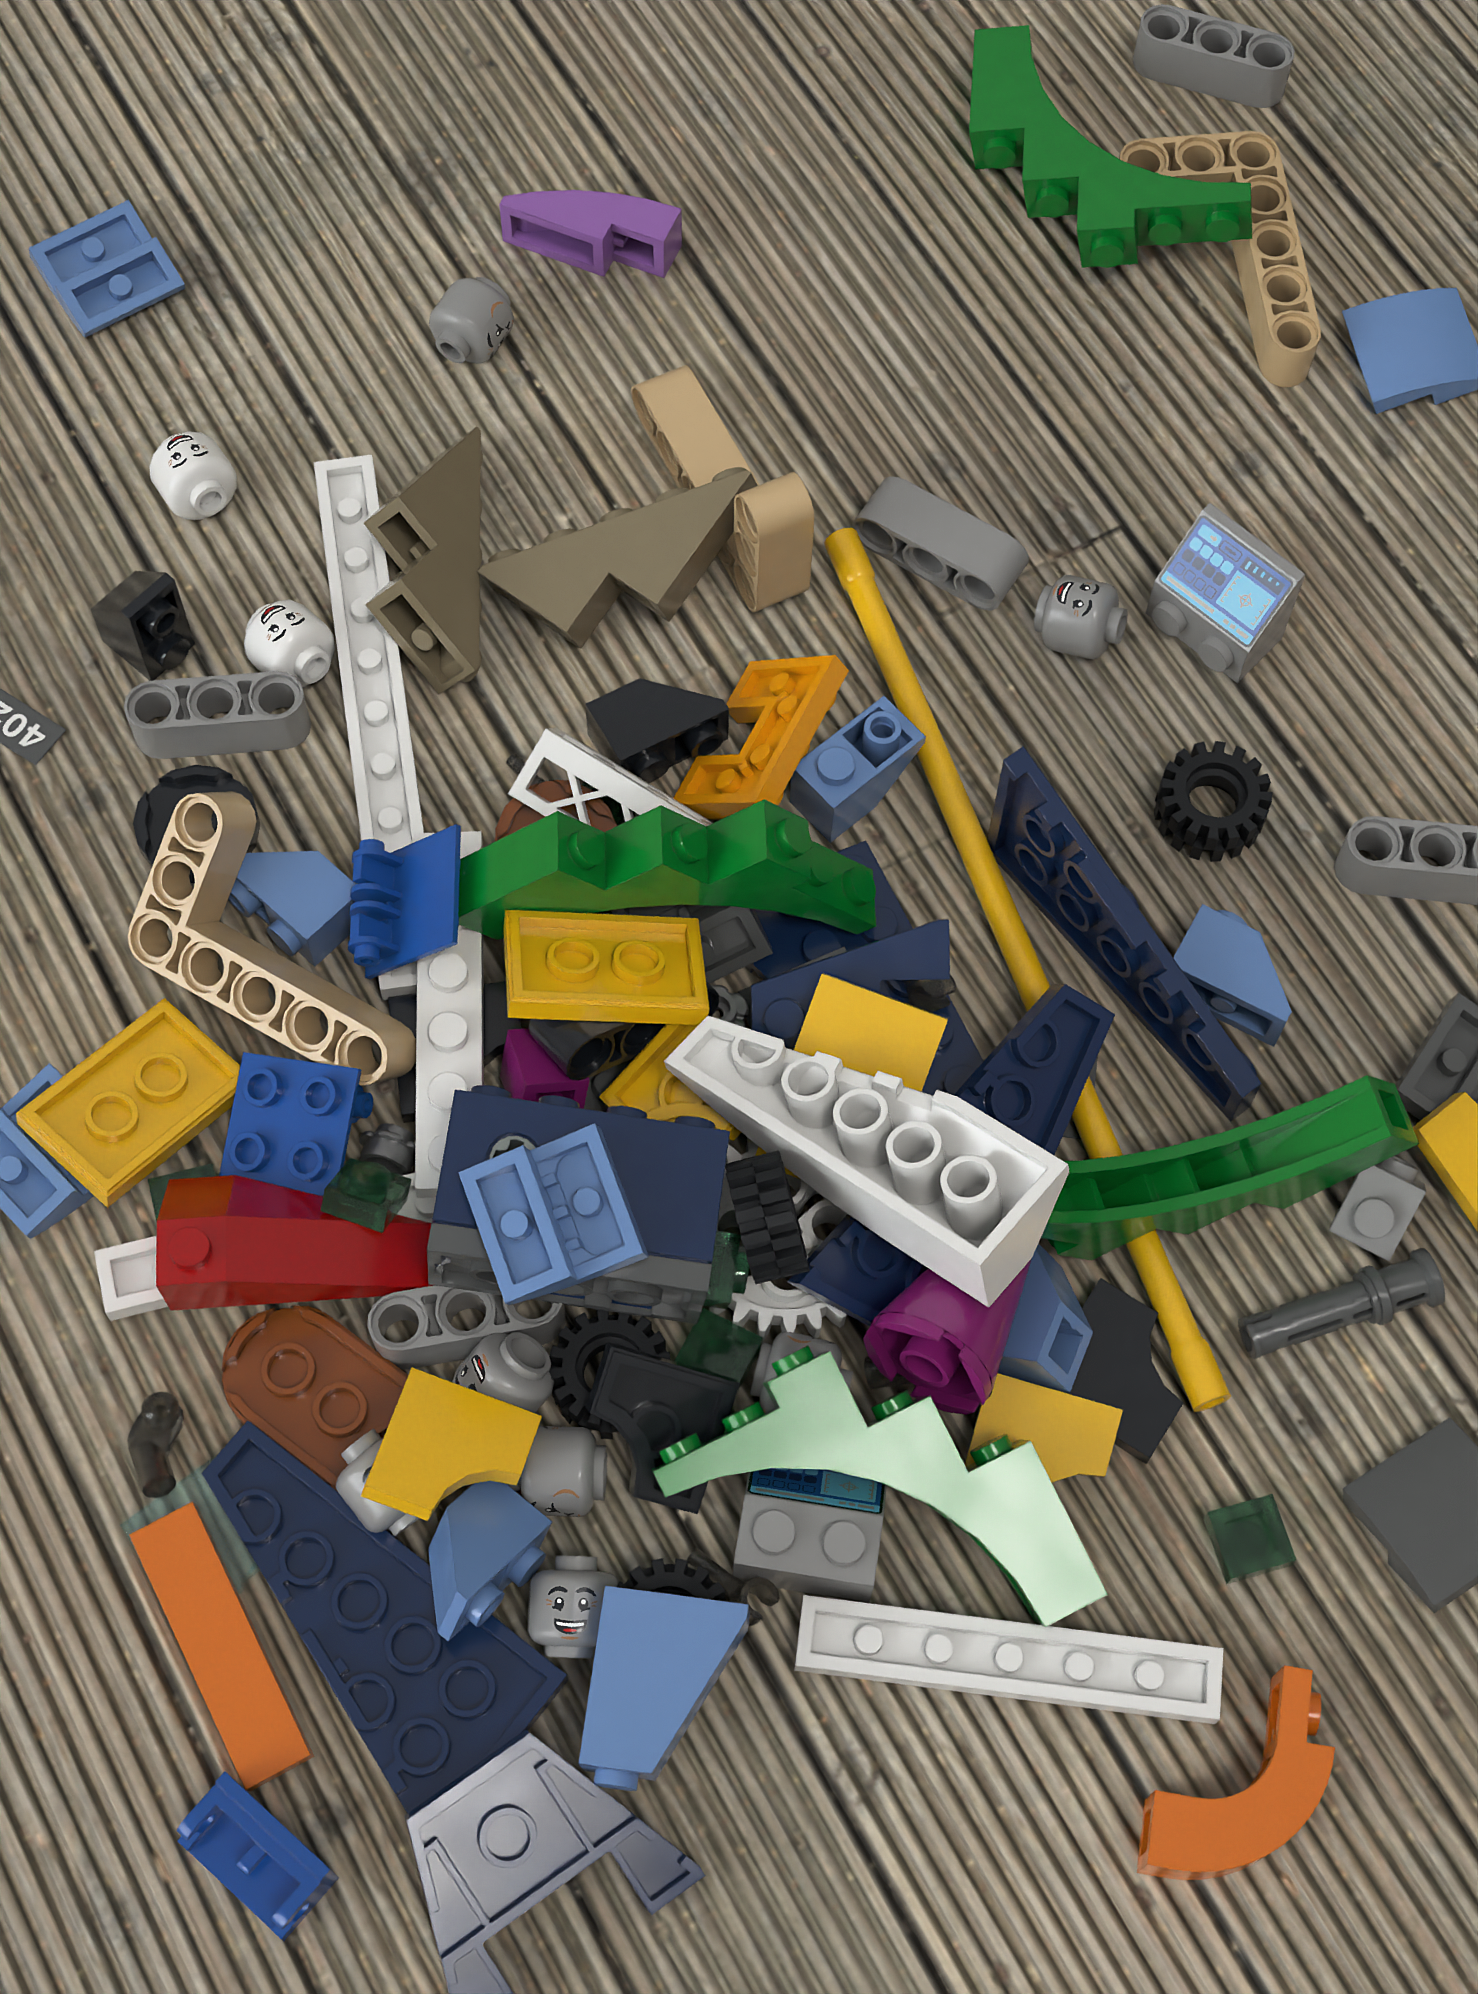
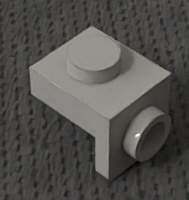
[1329,1156,1426,1261]

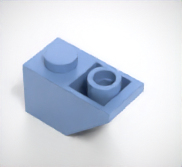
[789,696,926,843]
[228,851,356,966]
[998,1244,1093,1393]
[428,1481,552,1641]

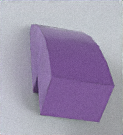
[499,190,682,278]

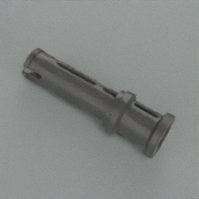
[1238,1248,1445,1359]

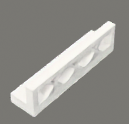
[508,727,713,826]

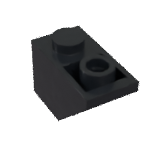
[91,571,195,681]
[585,678,729,783]

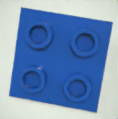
[348,824,461,979]
[219,1052,373,1200]

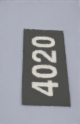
[0,689,66,765]

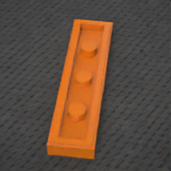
[129,1502,315,1791]

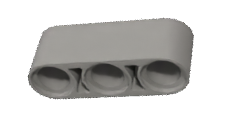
[1133,4,1295,108]
[852,476,1029,611]
[124,671,312,759]
[1334,816,1478,905]
[367,1285,565,1369]

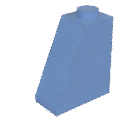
[578,1586,750,1791]

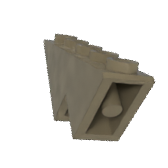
[364,426,483,694]
[477,467,758,649]

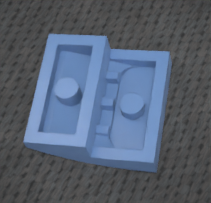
[29,200,185,338]
[1342,288,1478,414]
[0,1063,94,1239]
[458,1123,649,1305]

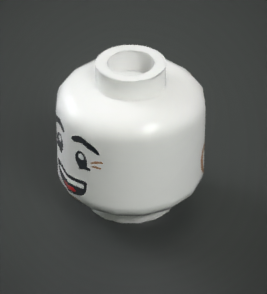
[149,431,237,520]
[244,600,335,688]

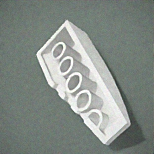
[664,1016,1069,1308]

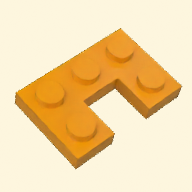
[674,655,849,819]

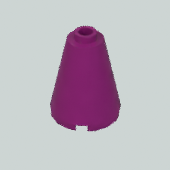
[863,1259,1032,1415]

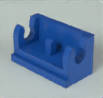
[176,1771,339,1941]

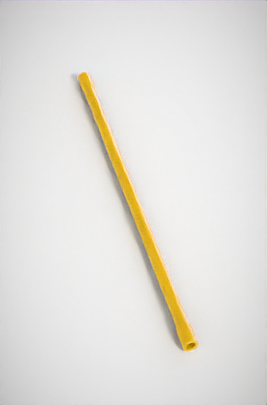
[824,528,1231,1412]

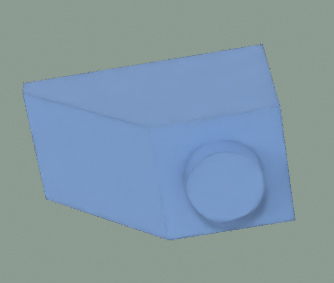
[1173,904,1292,1047]

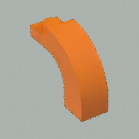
[1137,1665,1335,1880]

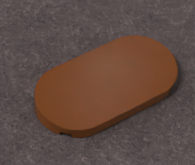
[221,1305,443,1501]

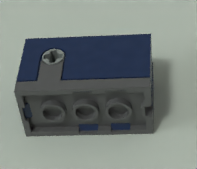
[427,1085,730,1324]

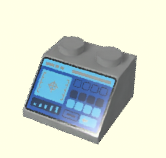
[1146,503,1306,683]
[733,1468,887,1603]

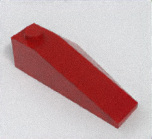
[156,1175,433,1311]

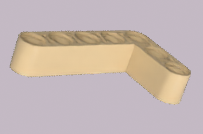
[1119,131,1321,387]
[631,365,814,612]
[128,792,416,1086]

